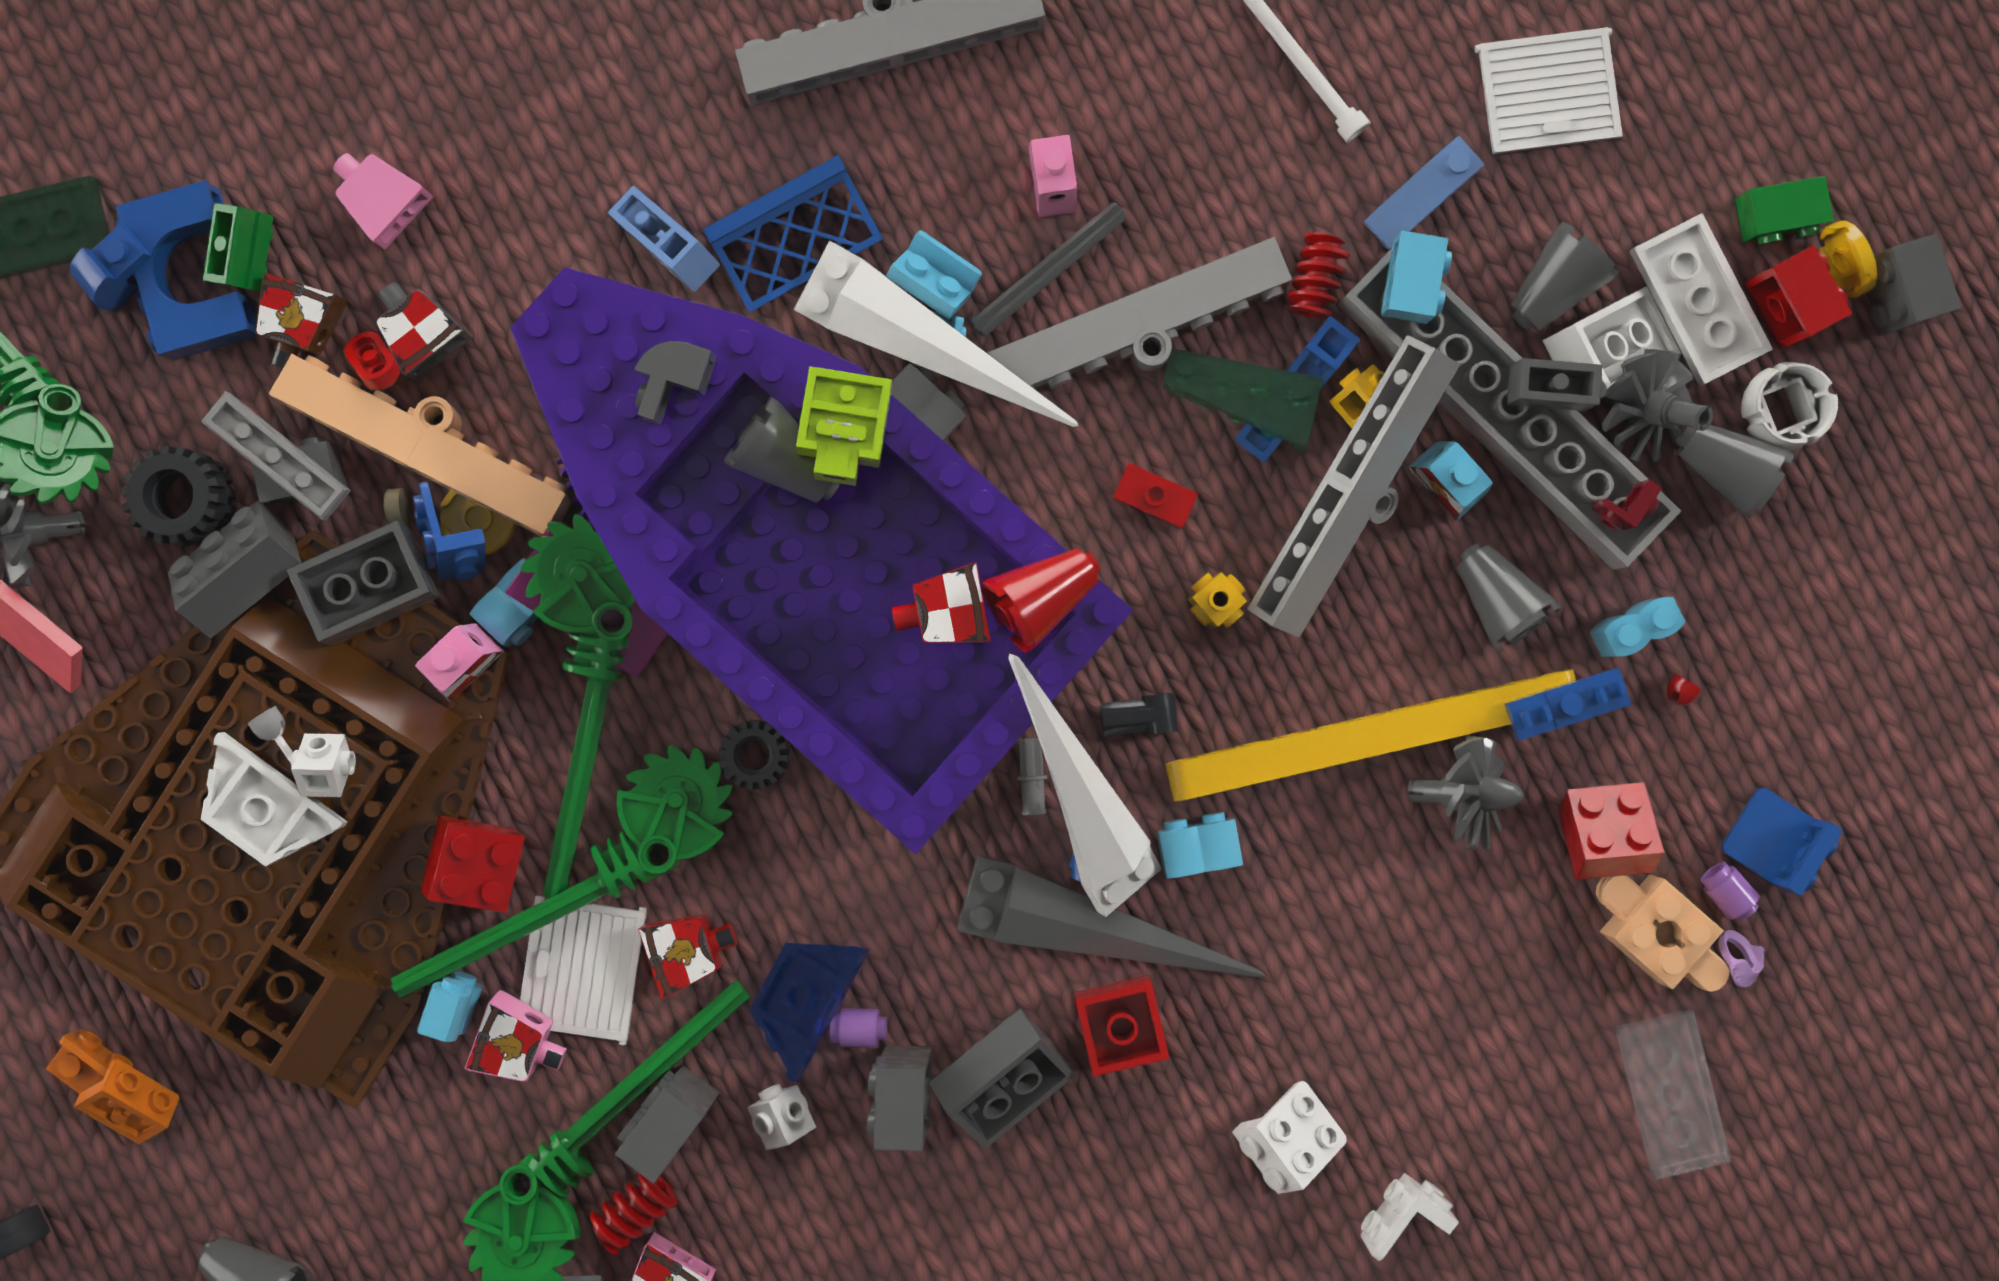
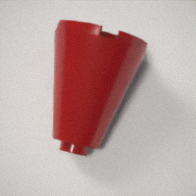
[982,548,1101,654]

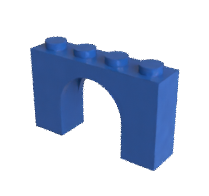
[116,181,258,361]

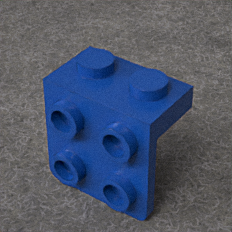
[413,482,486,581]
[1721,788,1843,896]

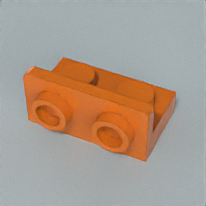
[46,1029,133,1094]
[74,1059,180,1144]

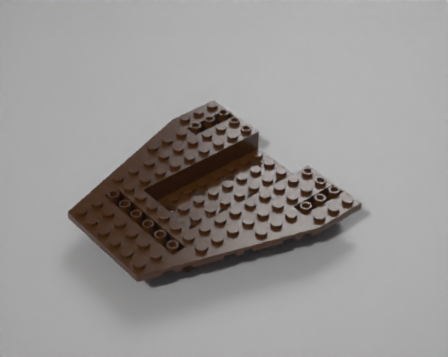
[0,530,511,1108]

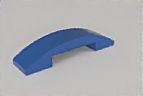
[1234,316,1361,463]

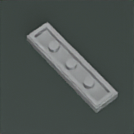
[201,391,351,521]

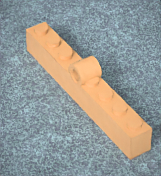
[269,354,572,536]

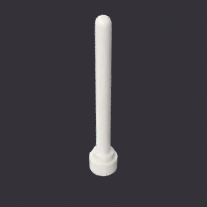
[1243,0,1371,143]

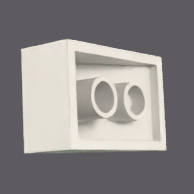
[1542,286,1682,398]

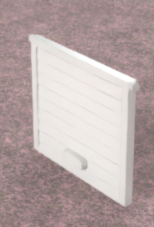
[1475,27,1623,154]
[520,895,647,1045]

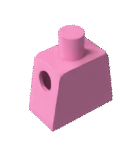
[1028,135,1077,218]
[333,153,434,249]

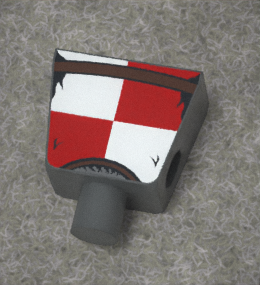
[376,282,473,381]

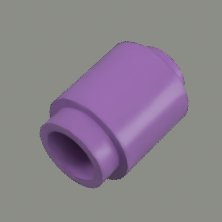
[1700,862,1760,920]
[830,1008,887,1048]

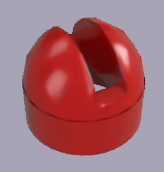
[1667,673,1702,706]

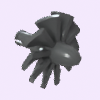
[1602,349,1713,462]
[0,481,85,588]
[1407,736,1524,850]

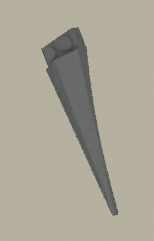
[957,855,1265,977]

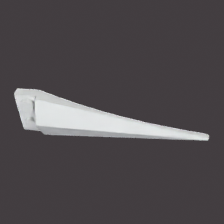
[794,241,1079,427]
[1009,654,1162,917]

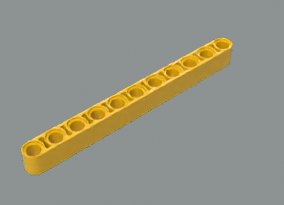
[1165,669,1576,802]

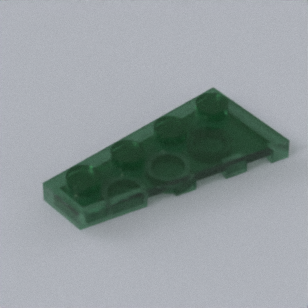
[1163,348,1323,453]

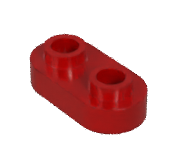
[344,332,401,390]

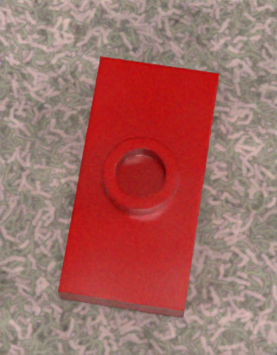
[1112,462,1198,530]

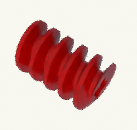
[1286,232,1350,319]
[589,1173,678,1255]

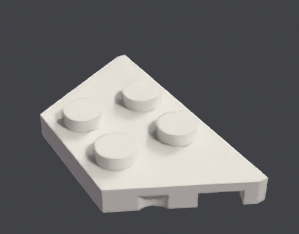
[201,732,347,866]

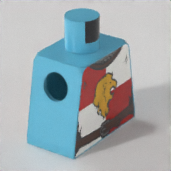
[1408,441,1493,521]

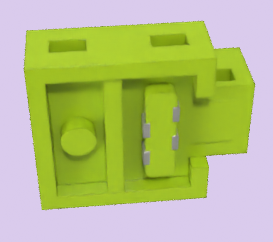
[796,366,892,486]

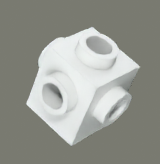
[291,734,356,797]
[747,1084,816,1150]

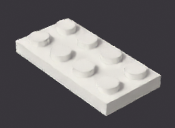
[1629,213,1773,386]

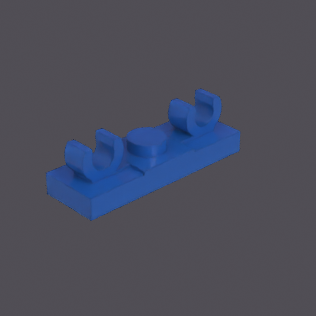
[1505,668,1631,741]

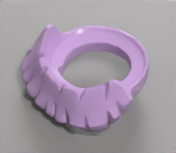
[1718,930,1765,988]

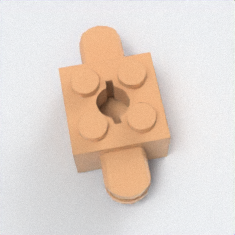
[1596,874,1730,992]

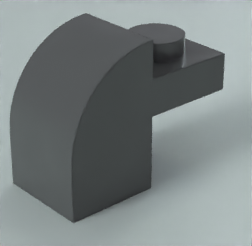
[635,341,717,425]

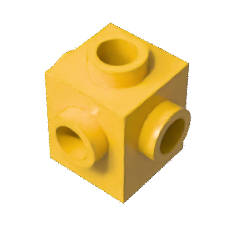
[1329,364,1384,428]
[1188,572,1247,628]

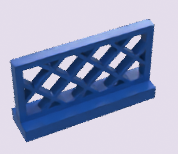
[703,155,883,313]

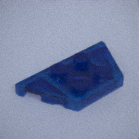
[749,943,870,1082]

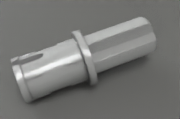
[1017,738,1047,815]

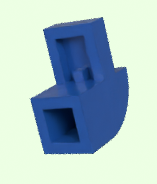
[70,224,152,312]

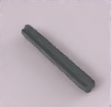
[971,202,1126,337]

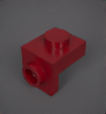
[1592,479,1662,531]

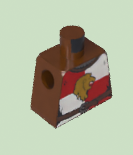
[256,272,347,368]

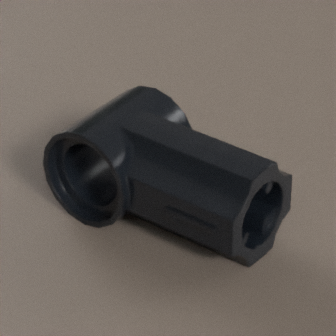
[1100,693,1179,736]

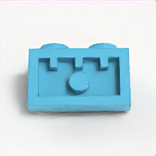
[886,230,982,320]

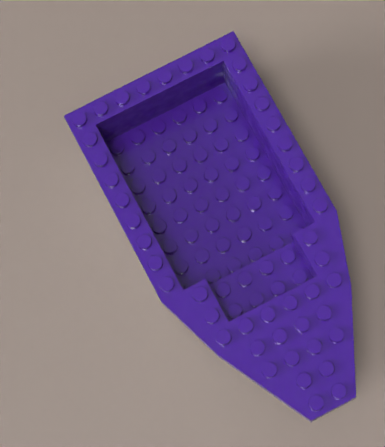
[510,267,1133,855]

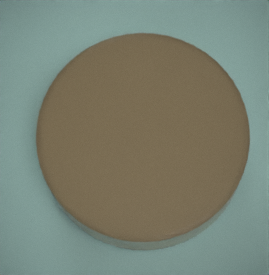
[384,488,411,526]

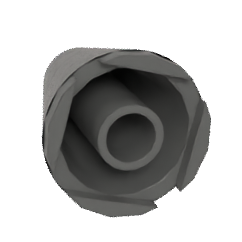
[1510,222,1620,332]
[724,396,840,503]
[1675,424,1794,519]
[1457,543,1562,653]
[198,1236,312,1281]

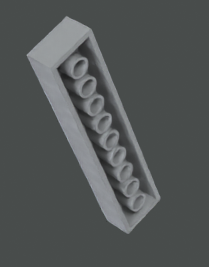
[1338,249,1681,570]

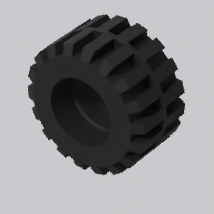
[121,446,237,547]

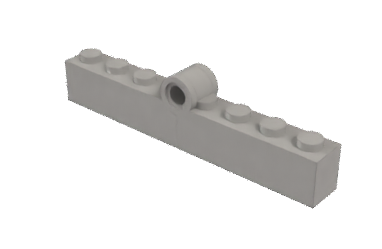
[735,0,1045,105]
[988,237,1292,401]
[1248,335,1460,637]

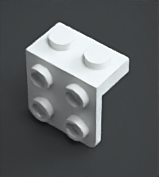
[1232,1081,1346,1194]
[1361,1173,1459,1261]

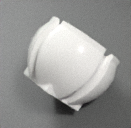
[1741,362,1838,451]

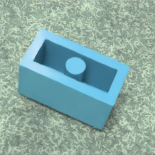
[1381,230,1452,324]

